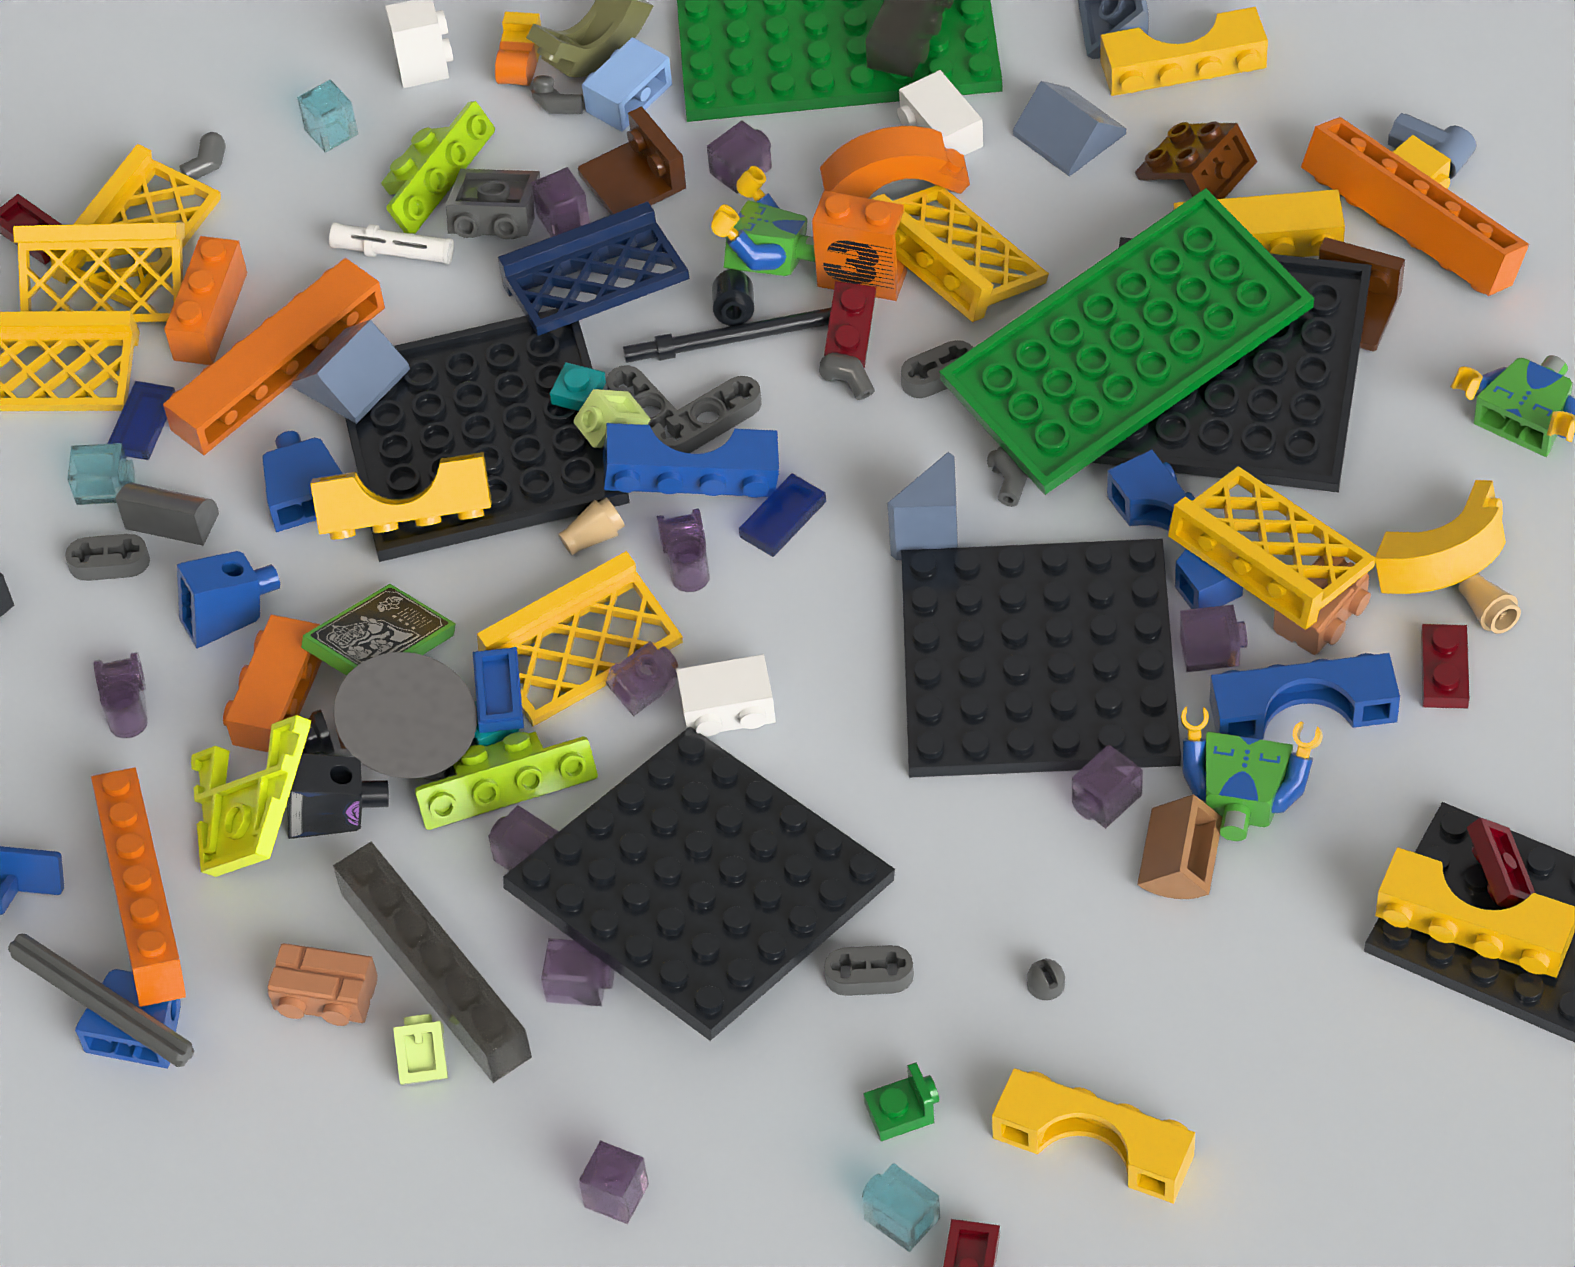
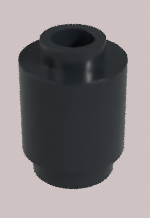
[712,269,754,326]

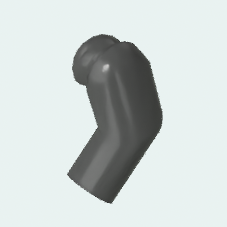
[531,75,584,114]
[179,132,226,180]
[819,352,875,400]
[987,446,1028,507]

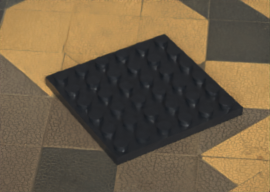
[1092,237,1372,493]
[345,309,630,562]
[901,538,1181,778]
[503,727,895,1041]

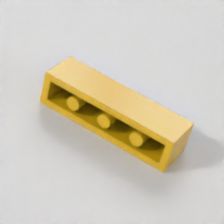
[1173,189,1345,257]

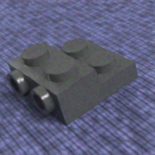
[446,169,541,239]

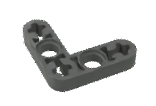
[606,365,762,453]

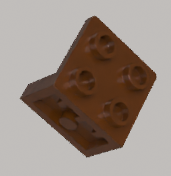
[578,106,686,215]
[1135,121,1258,199]
[1319,237,1405,351]

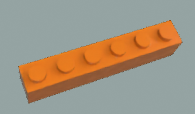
[1301,117,1529,296]
[163,257,385,455]
[91,767,186,1007]

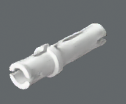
[329,222,454,264]

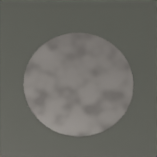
[334,652,477,778]

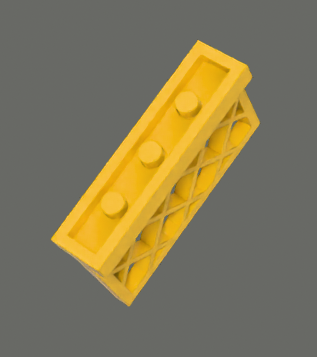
[50,143,221,309]
[872,185,1049,322]
[13,222,185,322]
[0,311,140,411]
[1168,466,1376,630]
[477,551,683,727]

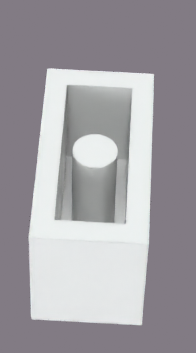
[385,0,454,88]
[897,70,983,156]
[676,654,776,737]

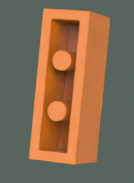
[164,236,248,365]
[223,614,322,752]

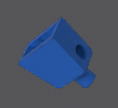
[262,431,343,533]
[177,551,280,649]
[75,969,181,1069]

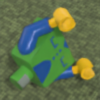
[711,166,815,276]
[1450,355,1575,457]
[1181,706,1323,841]

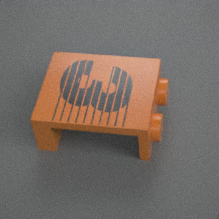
[812,191,907,301]

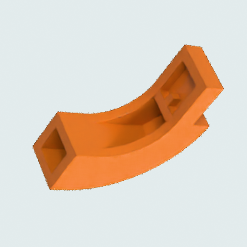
[820,126,970,198]

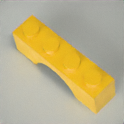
[1100,7,1268,96]
[310,452,492,540]
[1375,847,1575,978]
[992,1068,1195,1204]

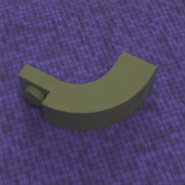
[526,0,654,78]

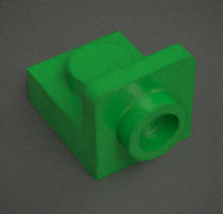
[863,1062,939,1142]

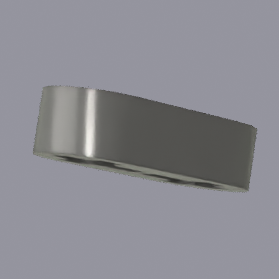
[901,340,974,398]
[65,534,150,581]
[824,945,914,996]

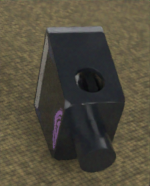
[287,753,389,839]

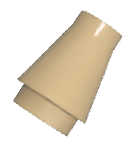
[558,498,625,555]
[1459,573,1521,634]

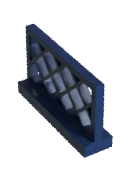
[498,202,690,336]

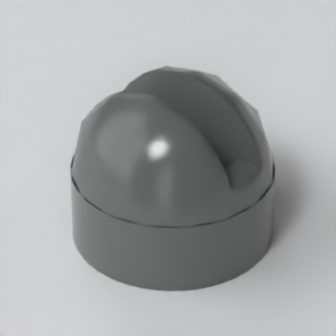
[1027,958,1065,1000]

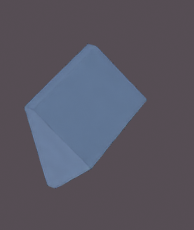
[1078,0,1149,59]
[1013,81,1126,177]
[291,319,410,424]
[887,452,958,560]

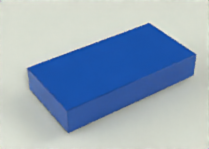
[473,647,524,733]

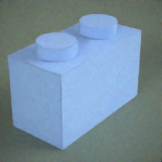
[582,37,672,132]

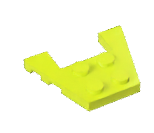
[191,715,311,877]

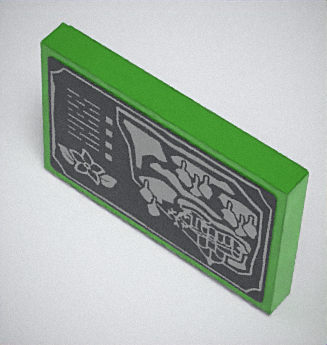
[301,584,456,676]

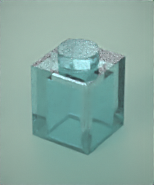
[297,79,358,153]
[67,443,135,505]
[862,1163,940,1252]

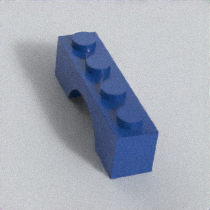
[603,423,779,498]
[1107,450,1243,617]
[1209,653,1400,739]

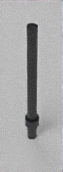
[623,307,831,363]

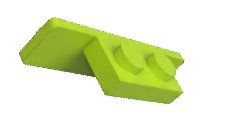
[381,101,495,234]
[415,731,598,830]

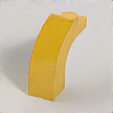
[1375,480,1506,594]

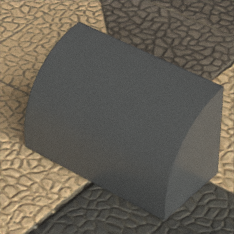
[115,482,219,546]

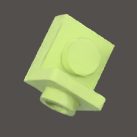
[574,389,651,448]
[393,1014,448,1085]

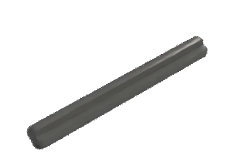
[8,934,194,1067]

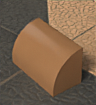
[1137,794,1222,899]

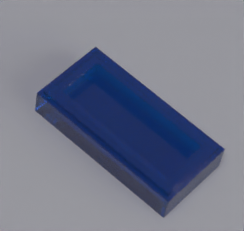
[107,381,175,460]
[739,473,826,557]

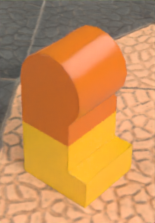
[495,11,541,86]

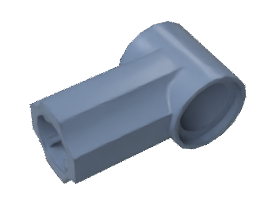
[1388,113,1477,179]

